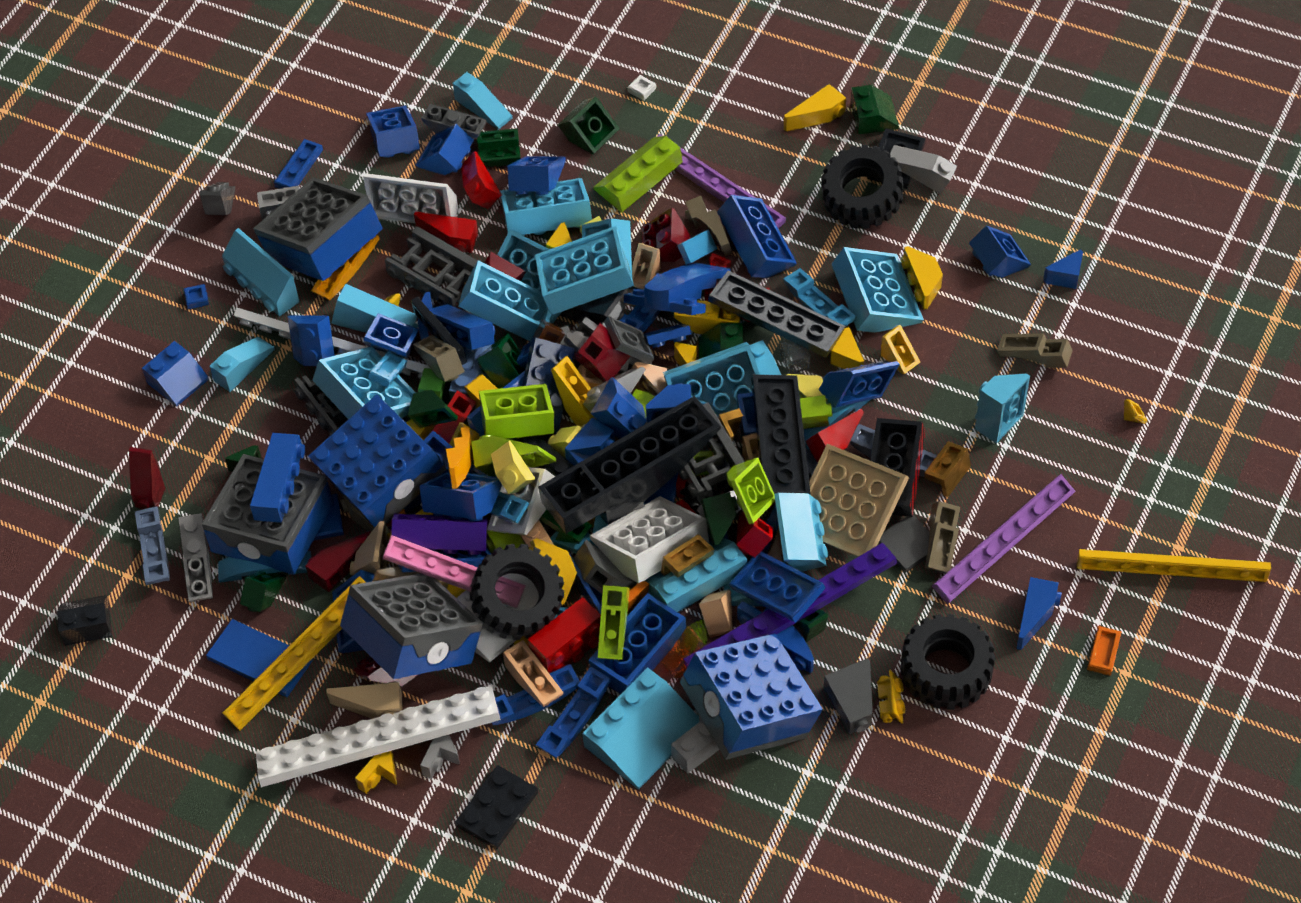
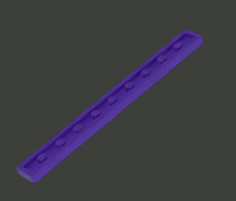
[684,543,897,667]

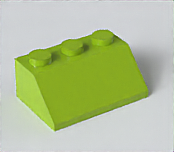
[479,384,554,439]

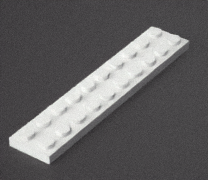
[256,685,501,787]

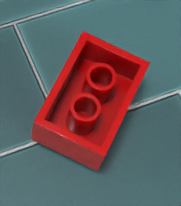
[528,597,601,673]

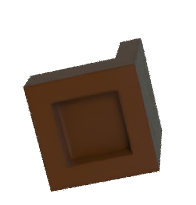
[532,319,565,344]

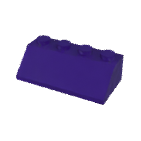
[391,514,487,555]

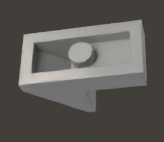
[420,735,460,779]

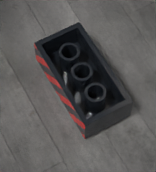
[870,418,925,517]

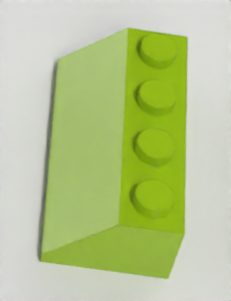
[593,136,683,212]

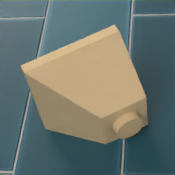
[350,521,389,575]

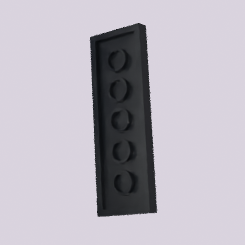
[708,270,845,358]
[751,374,811,495]

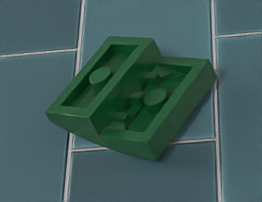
[477,128,521,168]

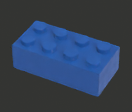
[589,593,686,694]

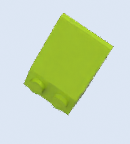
[471,435,556,477]
[726,457,775,524]

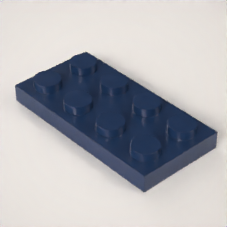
[522,337,575,435]

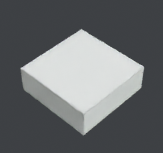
[628,75,656,101]

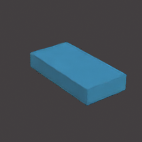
[677,229,717,265]
[368,351,407,388]

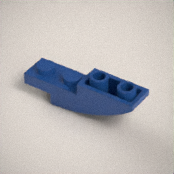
[737,601,814,674]

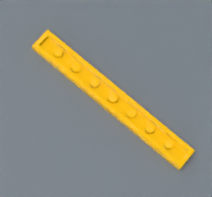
[1077,549,1271,582]
[222,576,366,731]

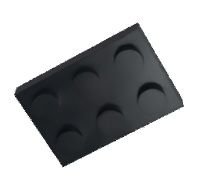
[867,129,926,189]
[455,765,539,850]

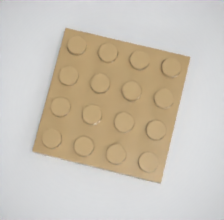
[809,444,909,557]

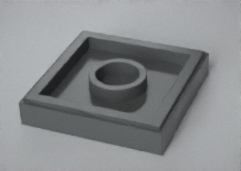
[604,316,654,364]
[878,515,929,573]

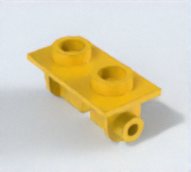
[877,670,905,724]

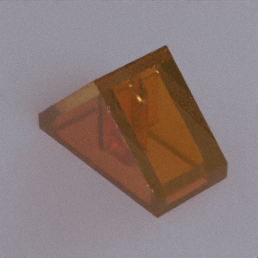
[662,626,704,679]

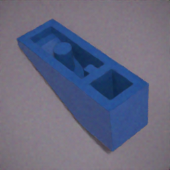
[1017,577,1062,650]

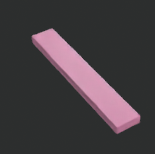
[383,535,525,608]

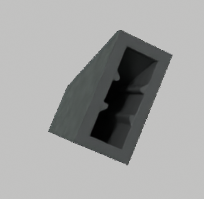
[824,658,872,734]

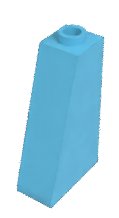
[331,284,418,333]

